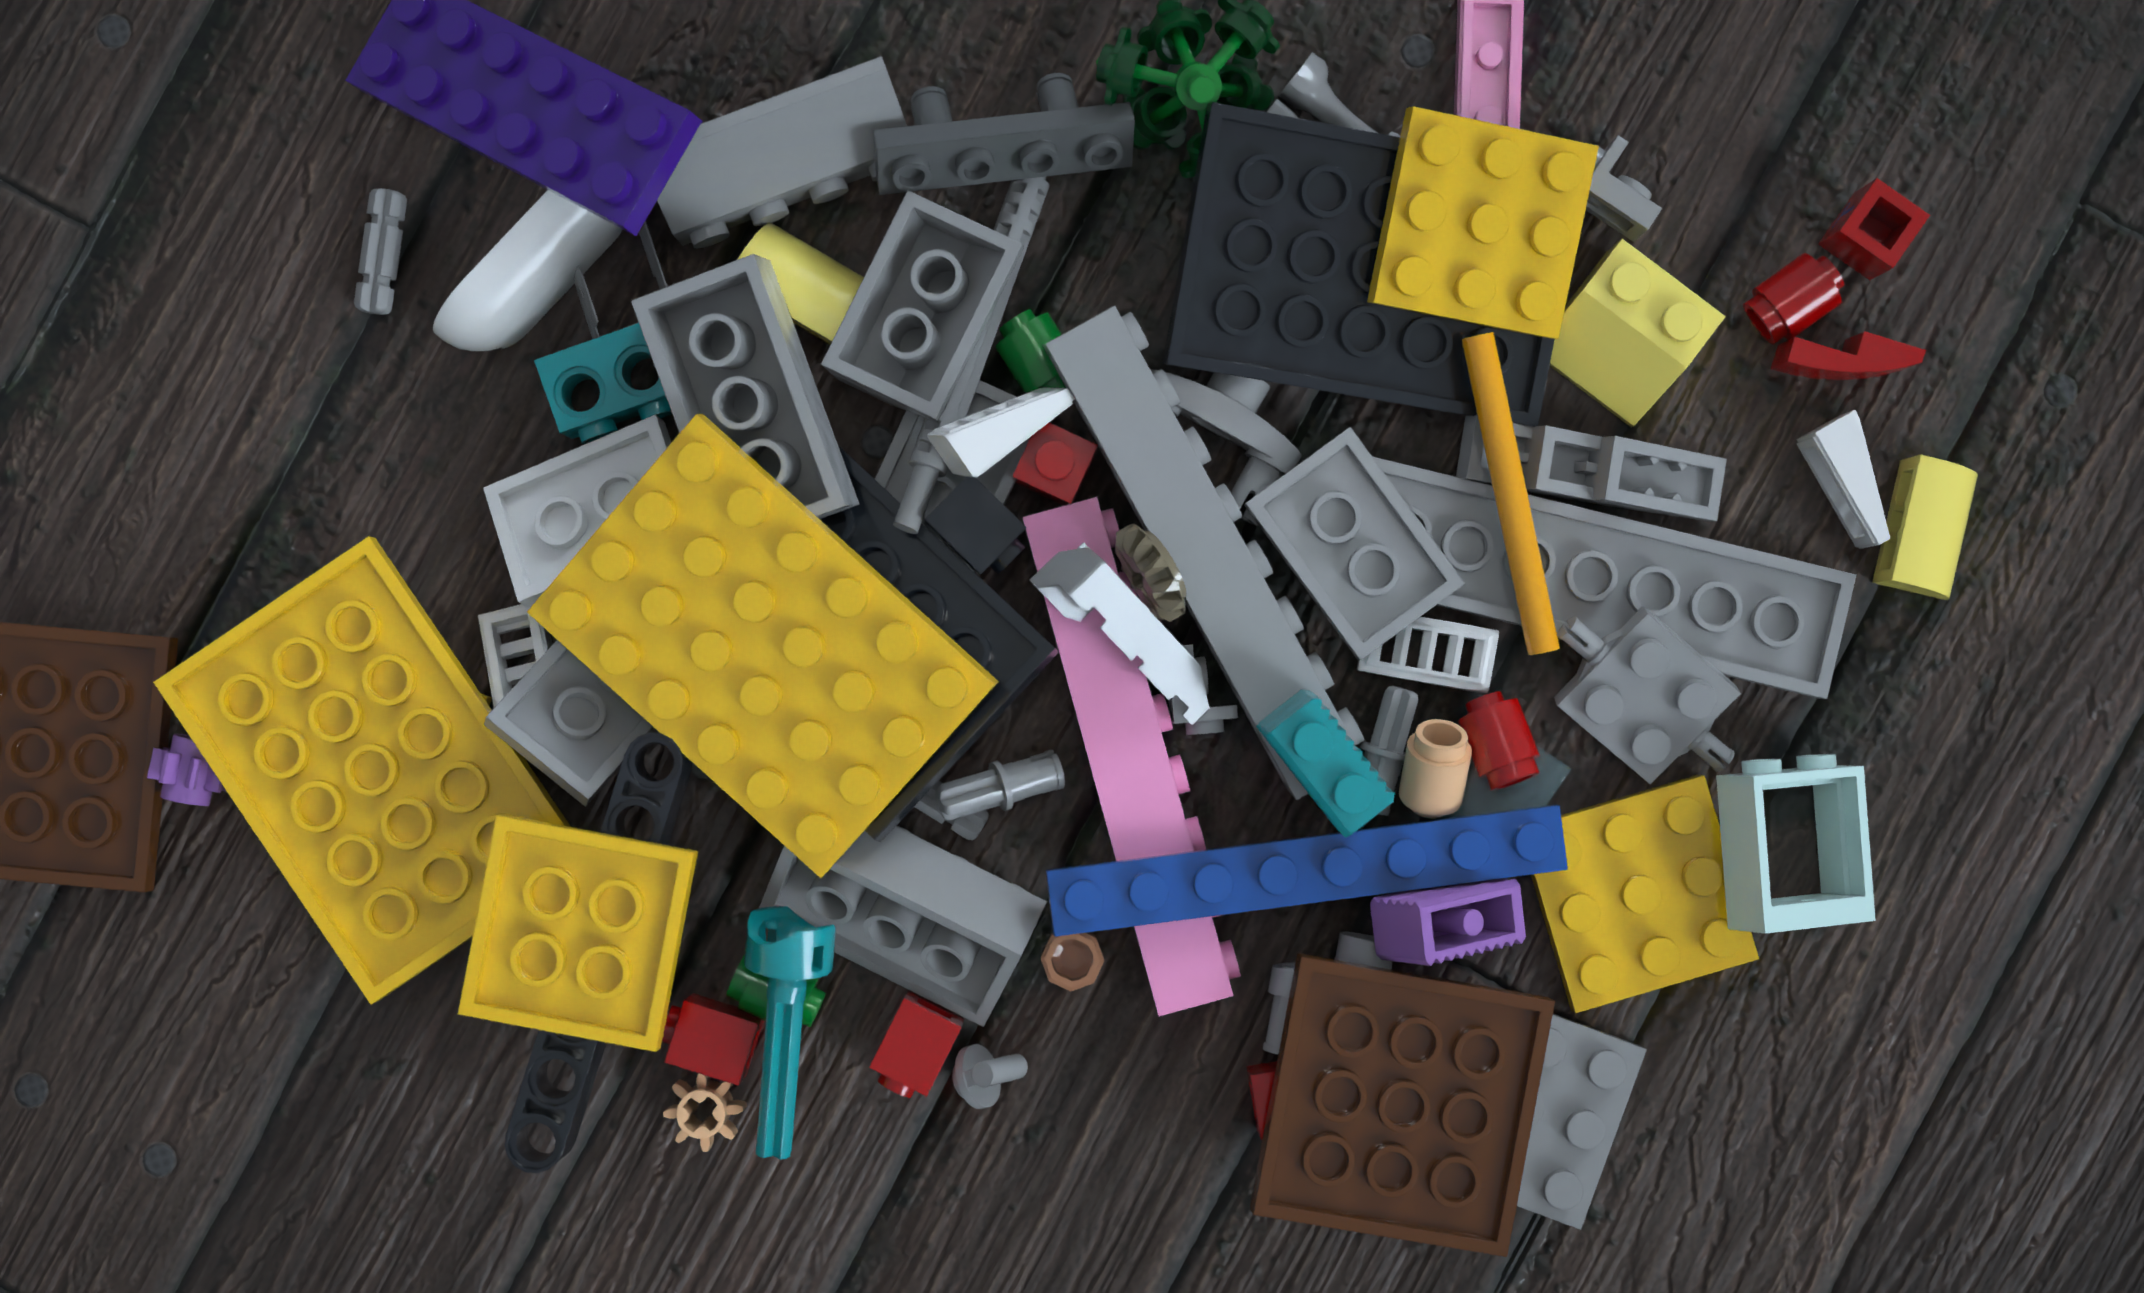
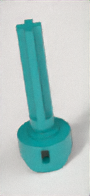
[744,906,836,1160]

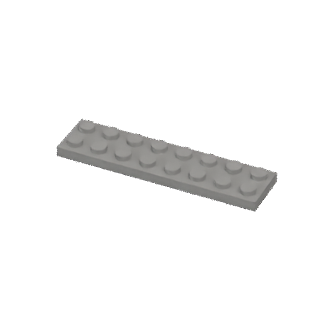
[1373,457,1857,699]

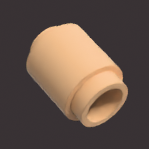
[1399,719,1472,818]

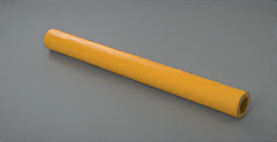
[1461,332,1560,655]

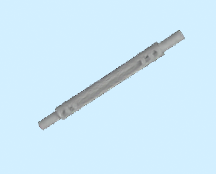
[893,176,1050,534]

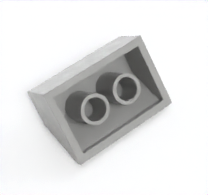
[821,191,1024,421]

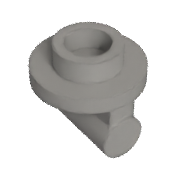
[952,1044,1028,1109]

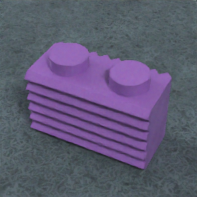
[1370,878,1526,966]

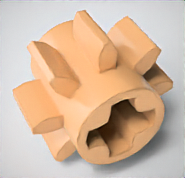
[663,1073,747,1152]

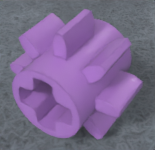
[147,734,226,806]

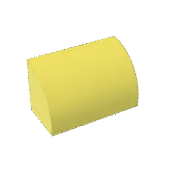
[737,223,864,345]
[1872,455,1978,600]

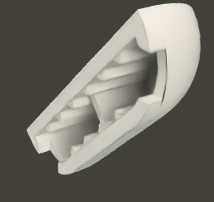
[433,190,623,351]

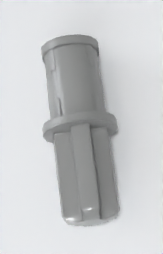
[1360,686,1419,816]
[935,750,1065,820]

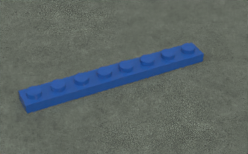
[1045,805,1568,937]

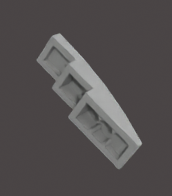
[1456,415,1727,522]

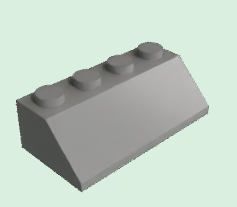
[657,56,907,248]
[759,826,1047,1027]

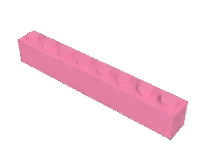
[1022,497,1241,1016]

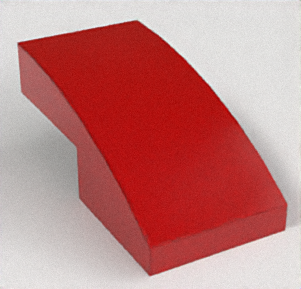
[1771,331,1926,380]

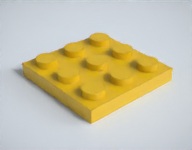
[1367,106,1599,339]
[1531,775,1759,1013]
[458,814,698,1052]

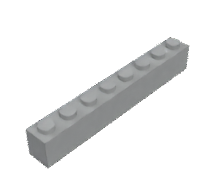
[1043,306,1364,800]

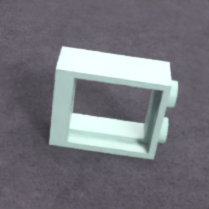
[1716,754,1876,934]

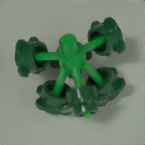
[1096,0,1280,178]

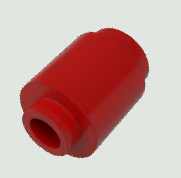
[1743,253,1845,345]
[1457,691,1540,791]

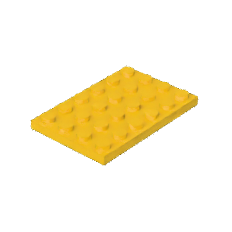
[527,414,999,878]
[153,536,571,1005]

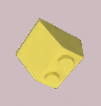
[1550,239,1726,427]

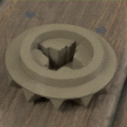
[1115,524,1186,622]

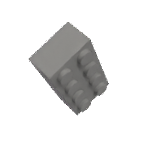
[631,254,859,519]

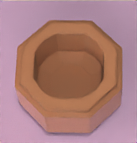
[1041,932,1104,991]

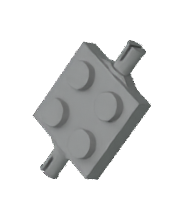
[1554,606,1741,784]

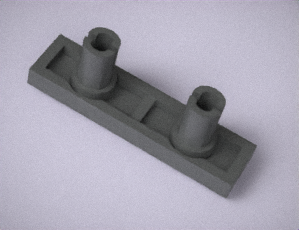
[873,73,1135,195]

